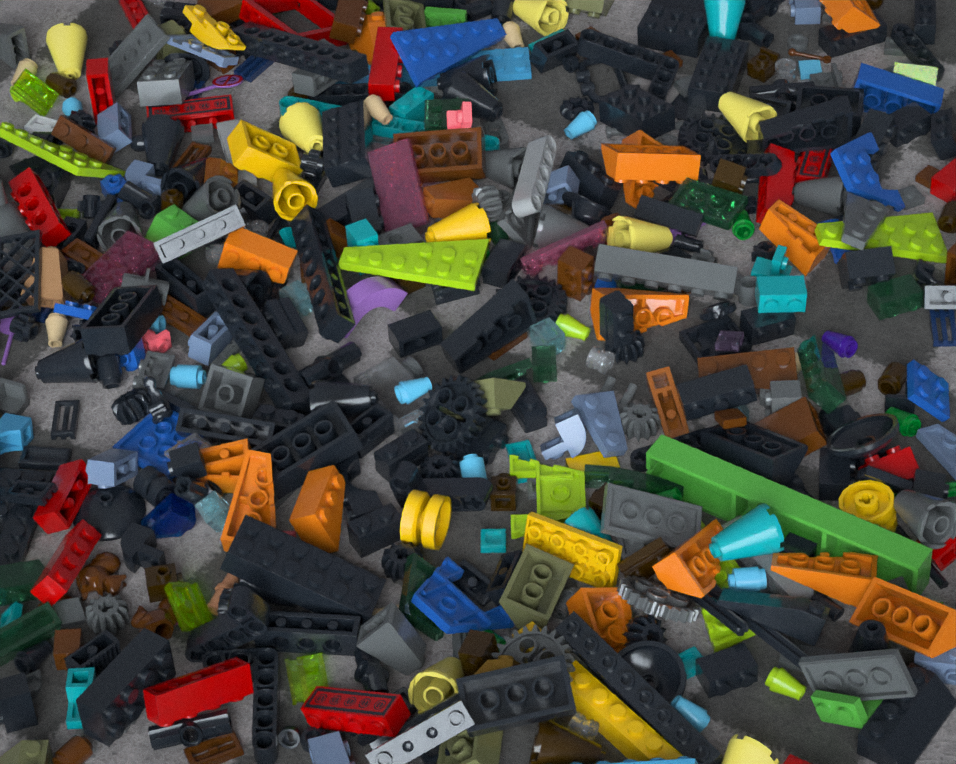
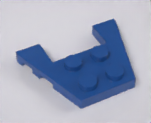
[830,132,905,212]
[411,557,515,634]

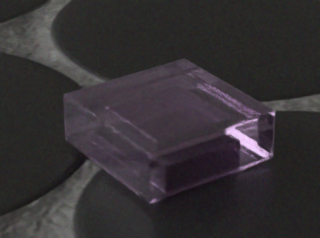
[715,330,744,352]

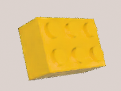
[227,120,303,183]

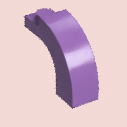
[344,276,408,338]

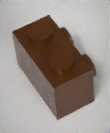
[557,246,595,302]

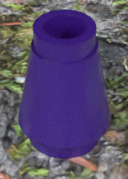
[822,330,858,358]

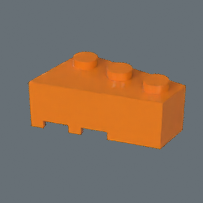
[759,200,830,277]
[217,228,298,284]
[196,439,252,493]
[289,465,346,553]

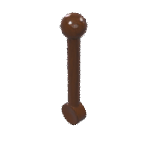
[788,48,832,64]

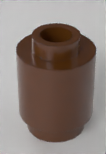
[52,735,93,764]

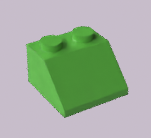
[142,204,198,260]

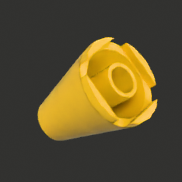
[272,168,318,221]
[425,202,491,244]

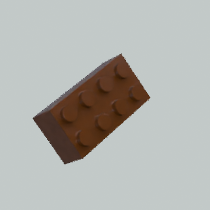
[393,127,486,185]

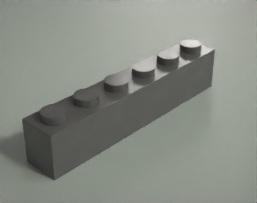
[594,244,738,301]

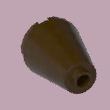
[529,720,606,764]

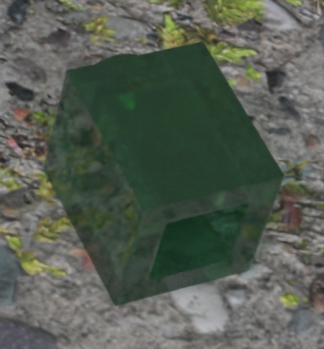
[532,345,557,383]

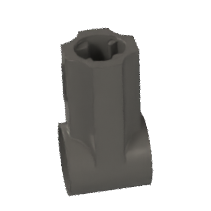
[733,271,757,307]

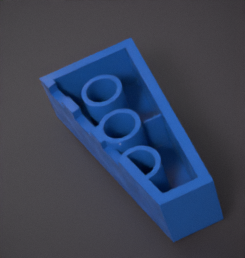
[852,63,944,114]

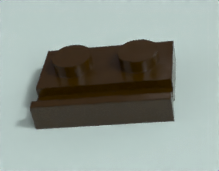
[617,537,671,579]

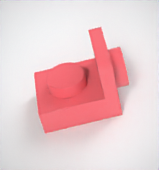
[446,102,472,130]
[142,329,172,353]

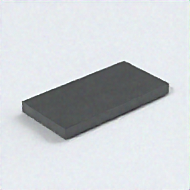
[108,14,170,99]
[600,483,702,551]
[799,648,918,701]

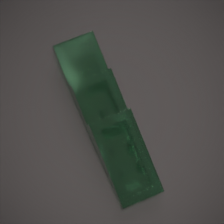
[584,464,684,502]

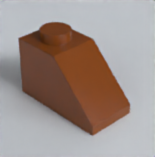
[204,157,239,188]

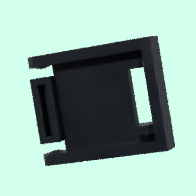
[679,315,752,364]

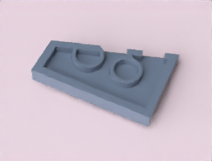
[166,34,239,68]
[571,391,628,458]
[916,424,956,480]

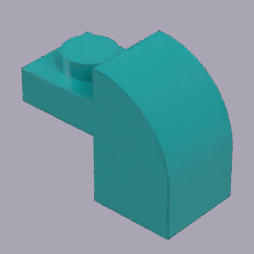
[751,245,793,277]
[65,667,97,729]

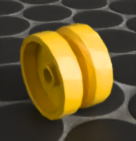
[839,480,898,533]
[400,490,452,550]

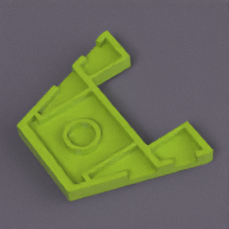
[509,455,586,539]

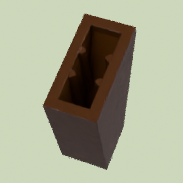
[197,0,242,24]

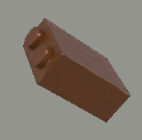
[754,396,827,457]

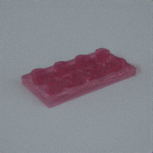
[367,138,430,232]
[520,220,607,276]
[82,231,160,304]

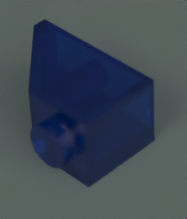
[141,493,196,539]

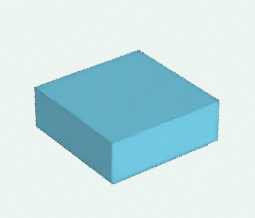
[798,59,822,80]

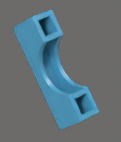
[0,413,34,455]

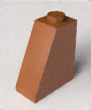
[421,177,479,218]

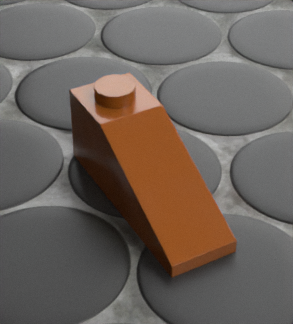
[646,366,690,438]

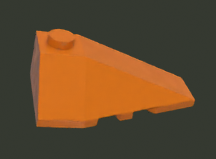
[348,11,386,66]
[621,130,662,209]
[566,587,632,653]

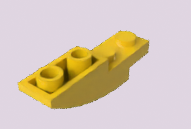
[183,5,246,50]

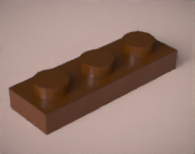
[51,115,117,164]

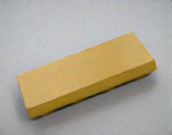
[522,512,623,587]

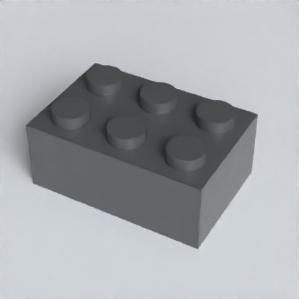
[137,58,195,107]

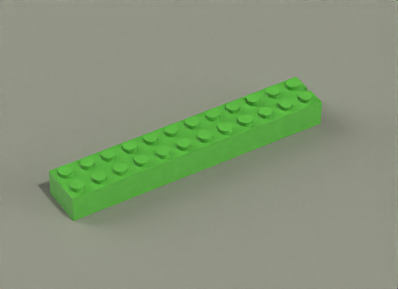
[646,434,933,595]

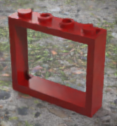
[239,0,348,47]

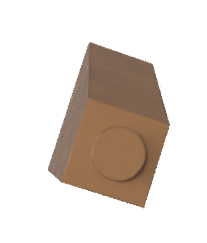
[21,246,71,308]

